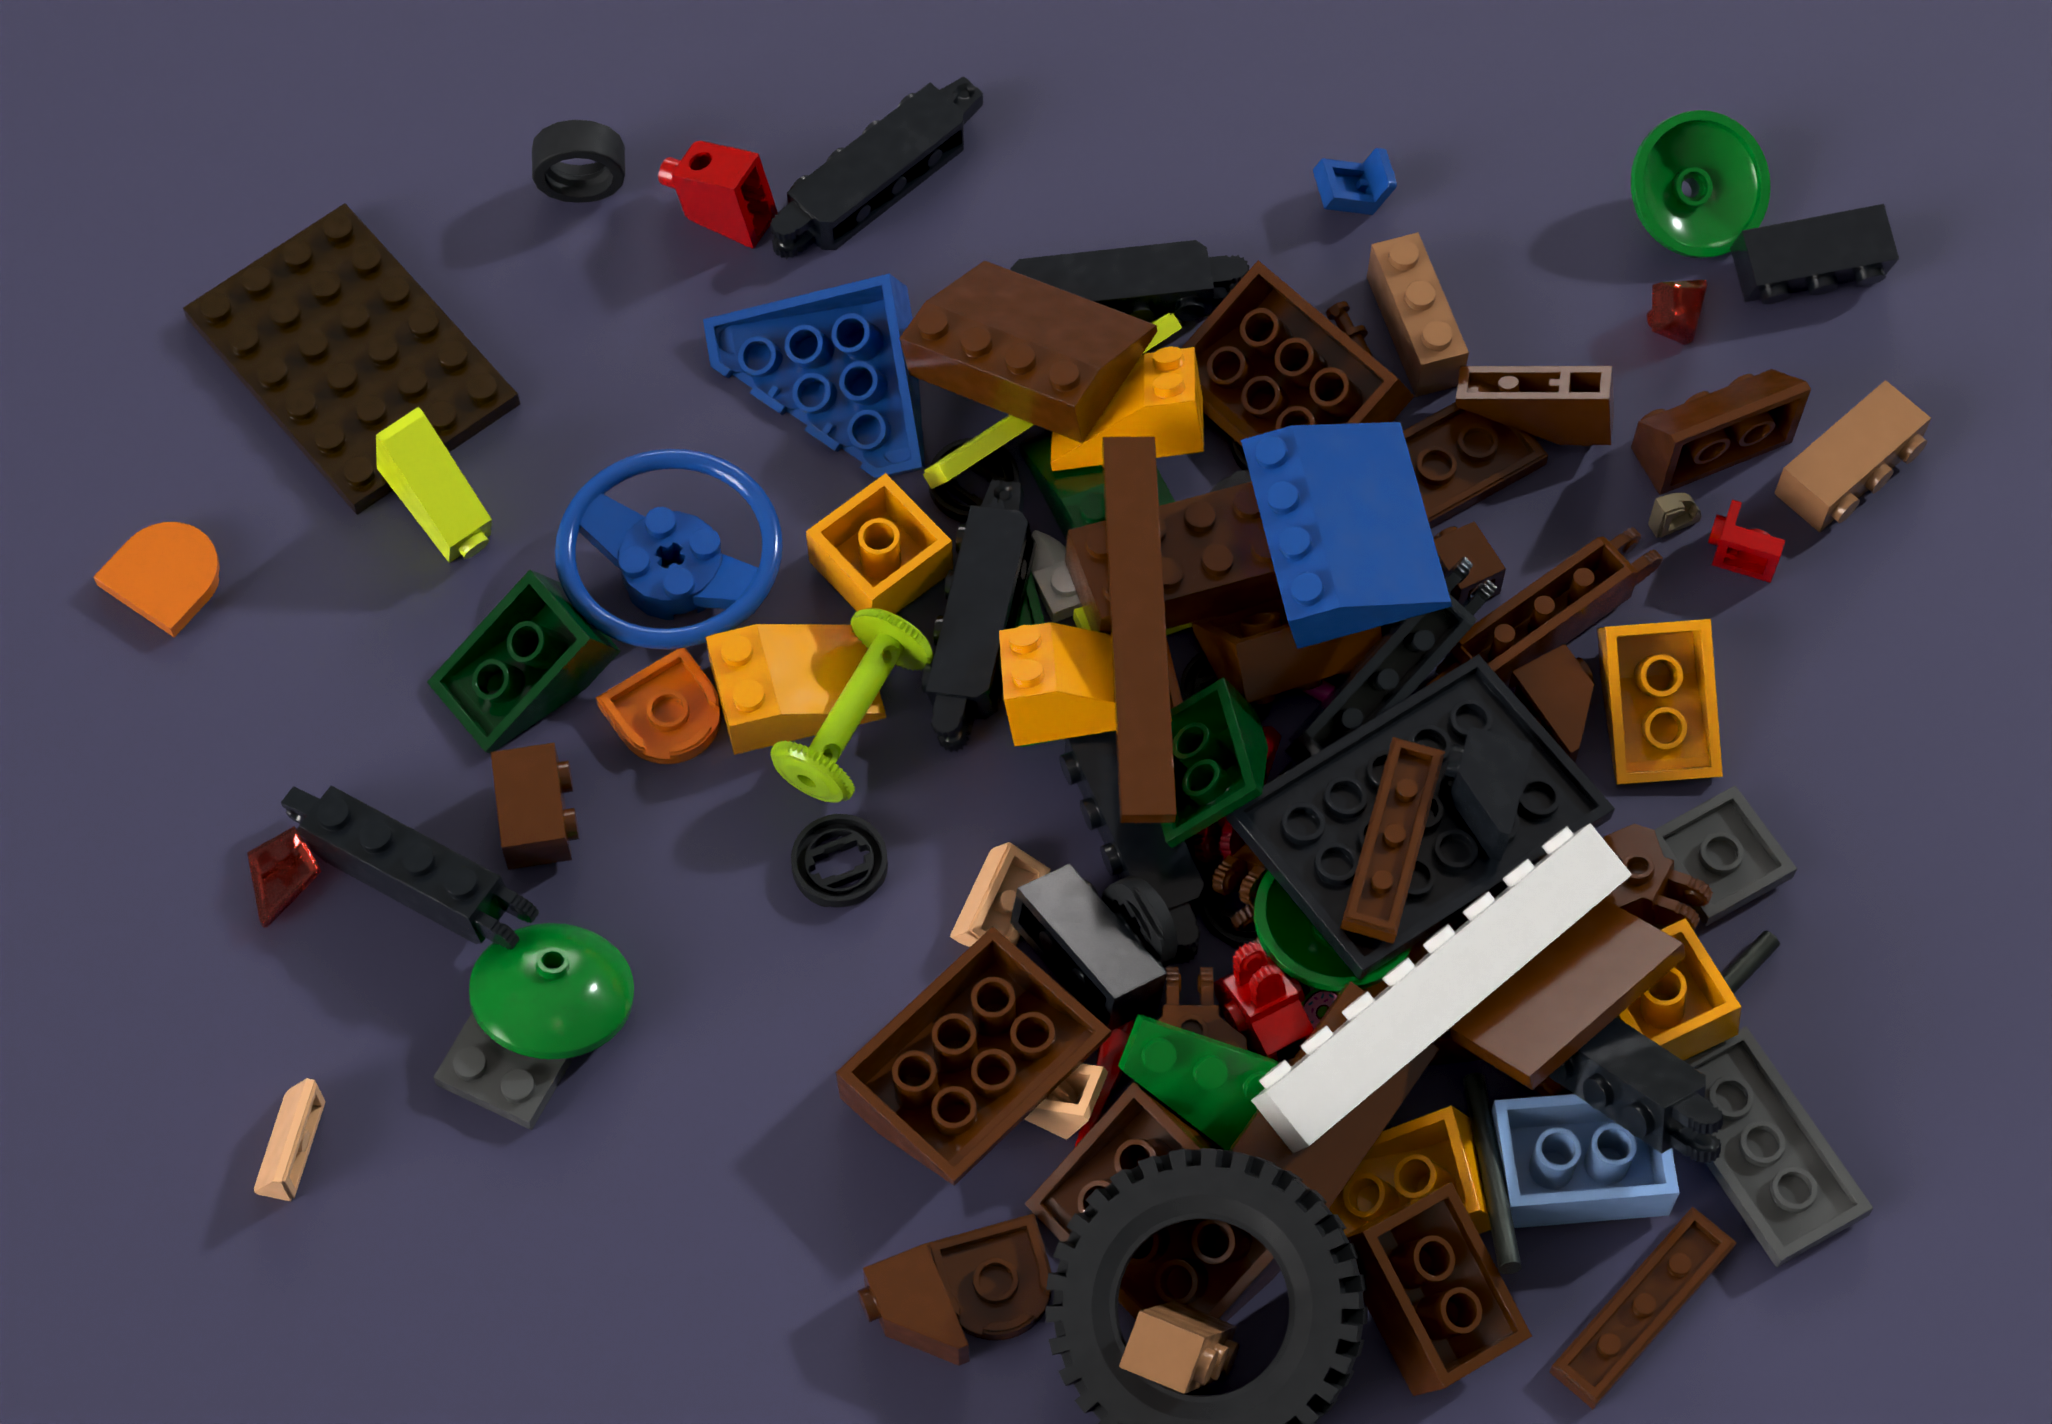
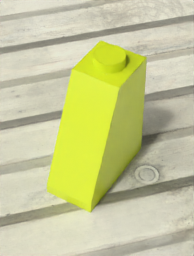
[376,407,492,563]

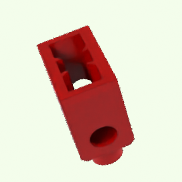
[658,140,778,249]

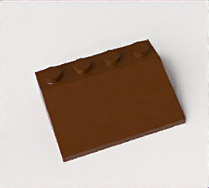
[899,260,1158,443]
[1181,260,1415,447]
[835,926,1111,1186]
[1025,1082,1281,1322]

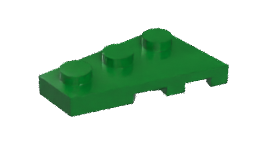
[1118,1014,1280,1151]

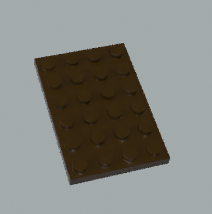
[183,203,520,515]

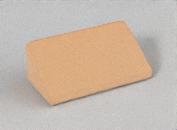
[950,842,1051,947]
[254,1078,326,1202]

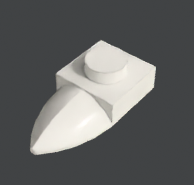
[1031,530,1082,623]

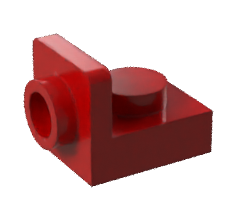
[1708,499,1785,583]

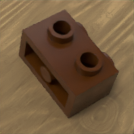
[491,743,579,870]

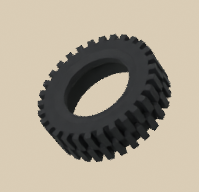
[1045,1148,1368,1424]

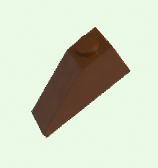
[1456,366,1614,446]

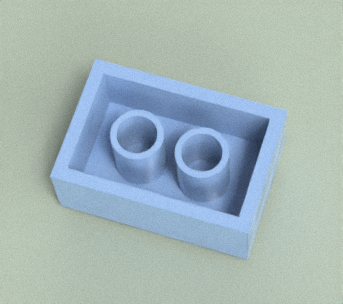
[1491,1094,1680,1228]

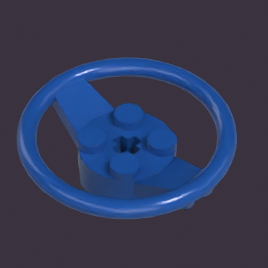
[555,449,783,649]

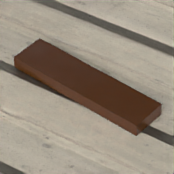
[1340,737,1445,944]
[1549,1207,1737,1410]

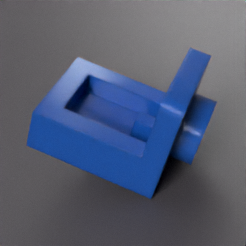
[1313,148,1397,215]

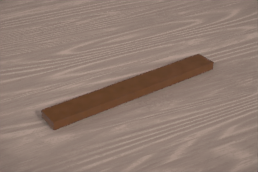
[1102,437,1177,823]

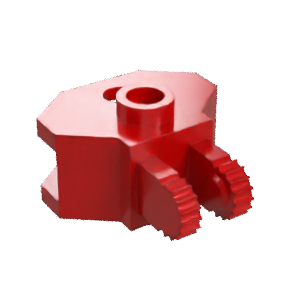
[1213,941,1314,1061]

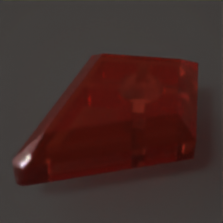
[1647,280,1708,345]
[247,826,322,928]

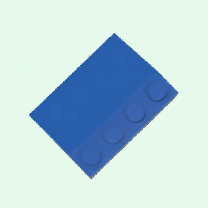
[1241,422,1452,649]

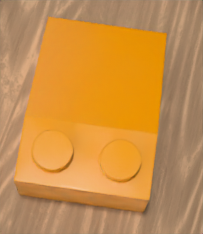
[1050,346,1204,472]
[1597,619,1723,784]
[999,622,1172,747]
[706,624,886,755]
[1329,1105,1491,1235]

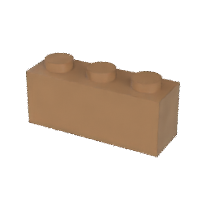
[1367,232,1469,397]
[1774,380,1931,533]
[1119,1301,1239,1394]

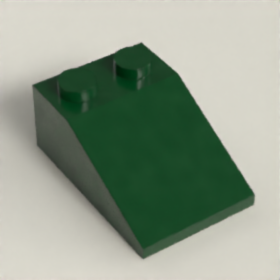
[1020,434,1175,541]
[427,569,621,754]
[1161,677,1268,848]

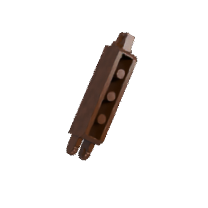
[1425,527,1663,687]

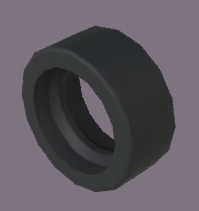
[532,119,625,203]

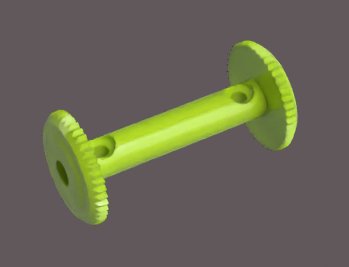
[770,608,933,803]

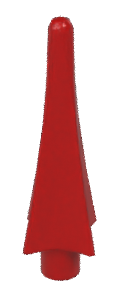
[1075,1019,1136,1147]

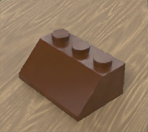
[1631,369,1811,495]
[1192,598,1382,706]
[1346,1182,1532,1396]

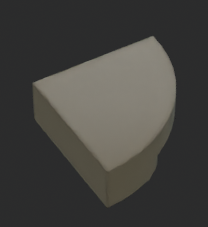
[1648,493,1701,538]

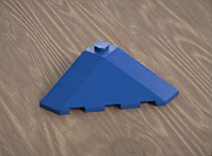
[703,273,925,479]

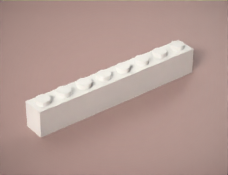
[1251,823,1632,1154]

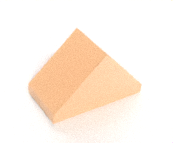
[1024,1064,1108,1140]

